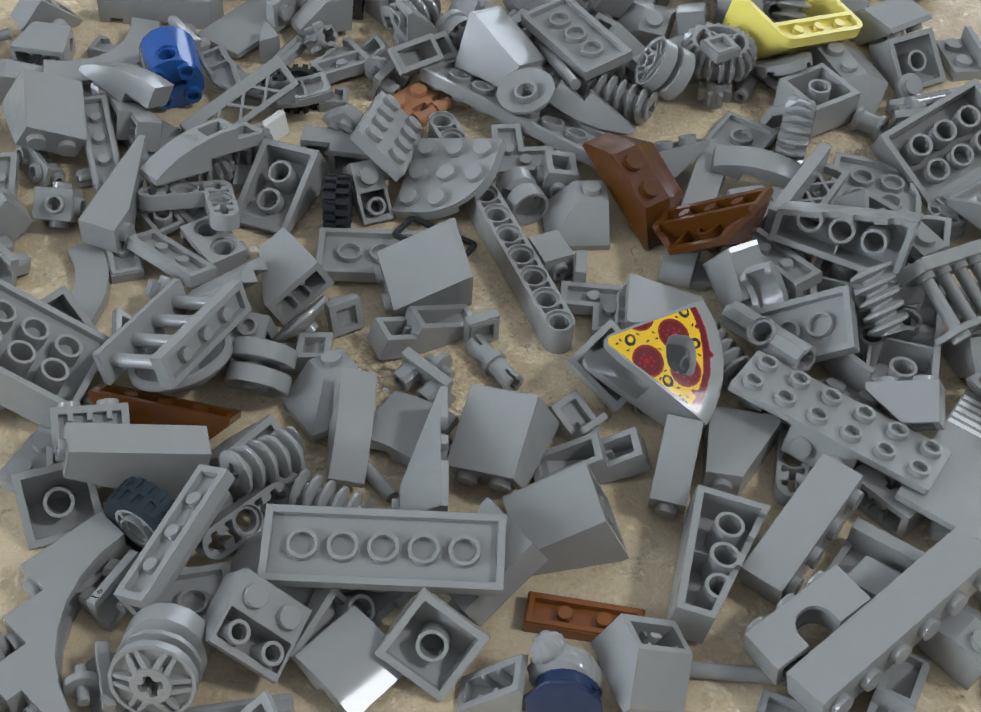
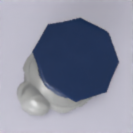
[523,630,603,712]

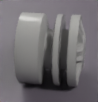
[107,603,213,712]

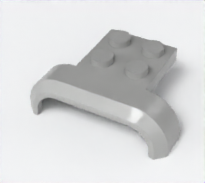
[740,261,860,363]

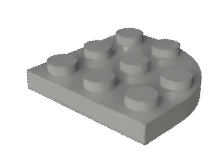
[392,138,507,220]
[830,152,922,213]

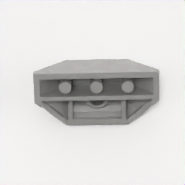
[803,42,889,123]

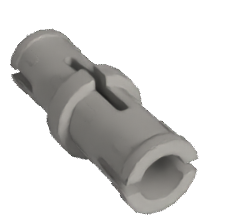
[465,334,524,391]

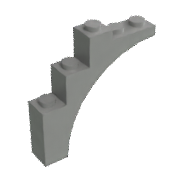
[0,511,128,712]

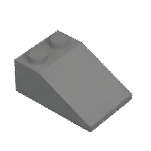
[237,138,330,234]

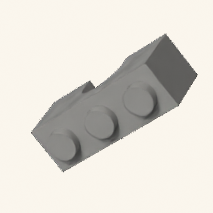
[743,564,871,686]

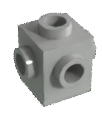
[533,150,580,199]
[32,182,86,229]

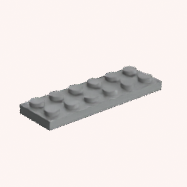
[257,504,507,596]

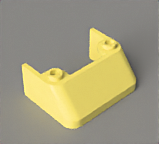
[722,0,863,60]

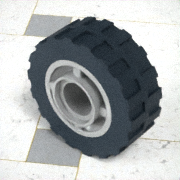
[103,477,175,553]

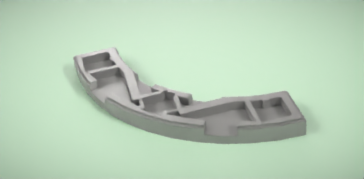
[42,17,160,85]
[198,44,335,109]
[67,243,110,326]

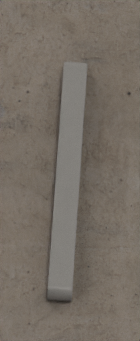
[428,111,575,354]

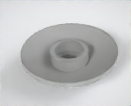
[497,67,555,115]
[272,295,327,342]

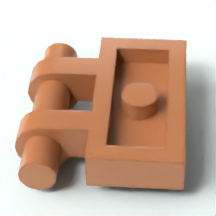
[392,81,453,128]

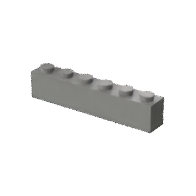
[786,525,981,712]

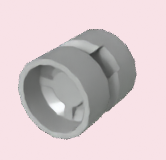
[495,167,549,226]

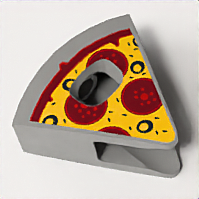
[583,300,724,427]

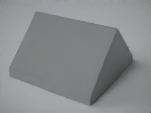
[10,462,103,550]
[374,587,490,702]

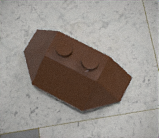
[582,132,684,251]
[652,186,774,255]
[88,382,242,440]

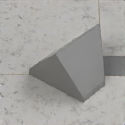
[456,653,529,712]

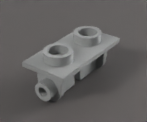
[16,146,65,187]

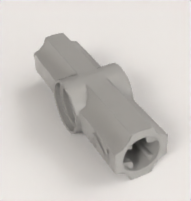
[720,300,817,372]

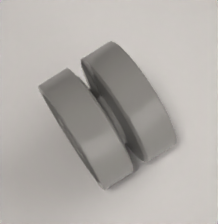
[634,36,696,100]
[224,336,299,398]

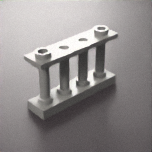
[896,239,981,346]
[92,278,252,390]

